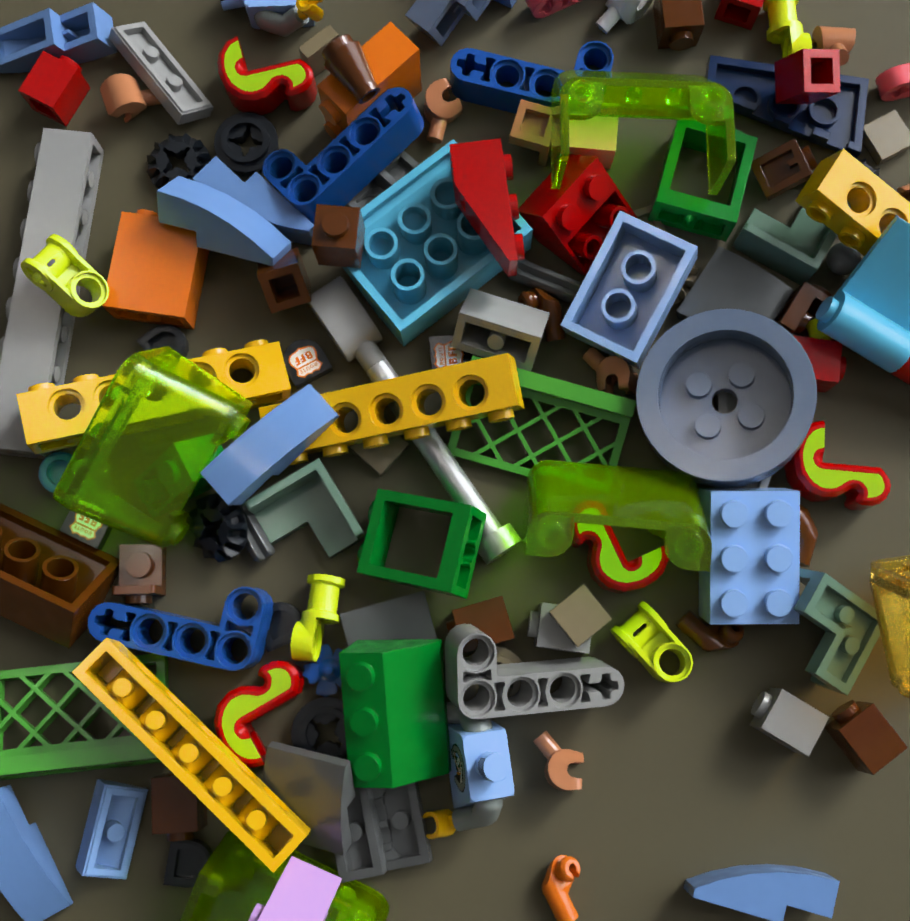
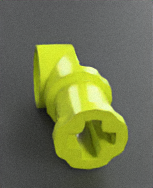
[762,0,812,58]
[290,574,346,662]

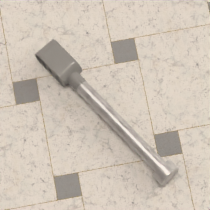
[308,276,522,565]

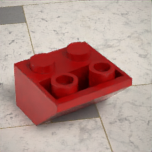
[519,154,638,276]

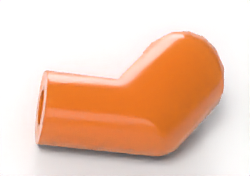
[541,855,581,921]

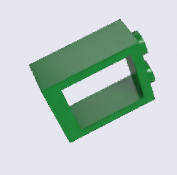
[648,116,758,242]
[357,488,487,599]

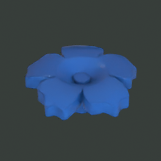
[302,644,342,697]

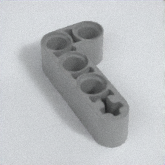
[445,623,625,719]

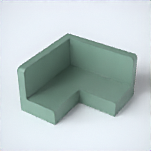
[732,200,851,285]
[244,458,366,559]
[794,568,889,696]

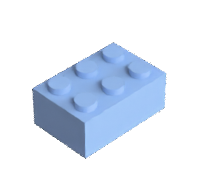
[560,211,698,369]
[699,488,800,625]

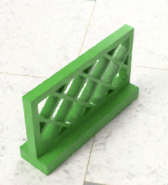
[448,355,636,499]
[0,654,169,781]

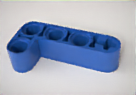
[450,41,614,124]
[262,87,424,224]
[87,587,274,671]

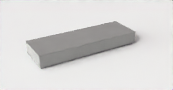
[109,21,214,125]

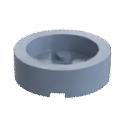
[636,309,817,488]

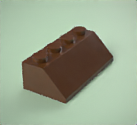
[0,503,119,648]

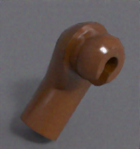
[518,288,566,342]
[676,610,744,652]

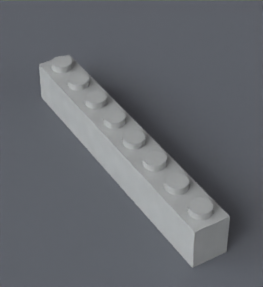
[0,128,104,459]

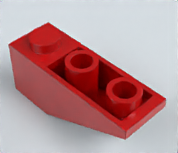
[449,138,525,277]

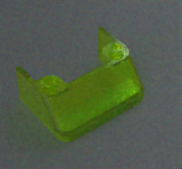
[551,70,736,195]

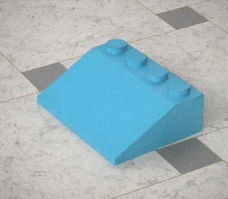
[343,139,533,347]

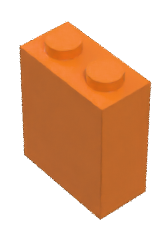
[317,21,422,140]
[102,209,210,330]

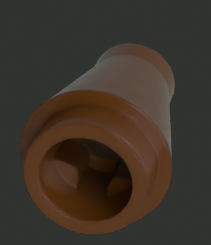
[322,34,380,104]

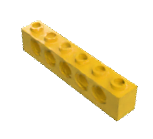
[795,148,910,256]
[16,339,291,455]
[258,353,525,465]
[72,638,311,873]

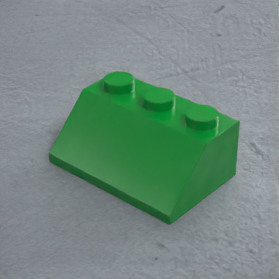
[339,639,451,788]

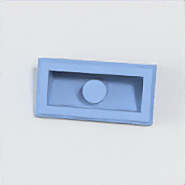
[76,779,148,880]

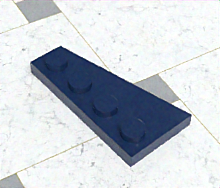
[702,55,869,158]

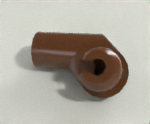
[800,505,818,567]

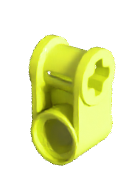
[21,234,109,317]
[610,601,693,683]

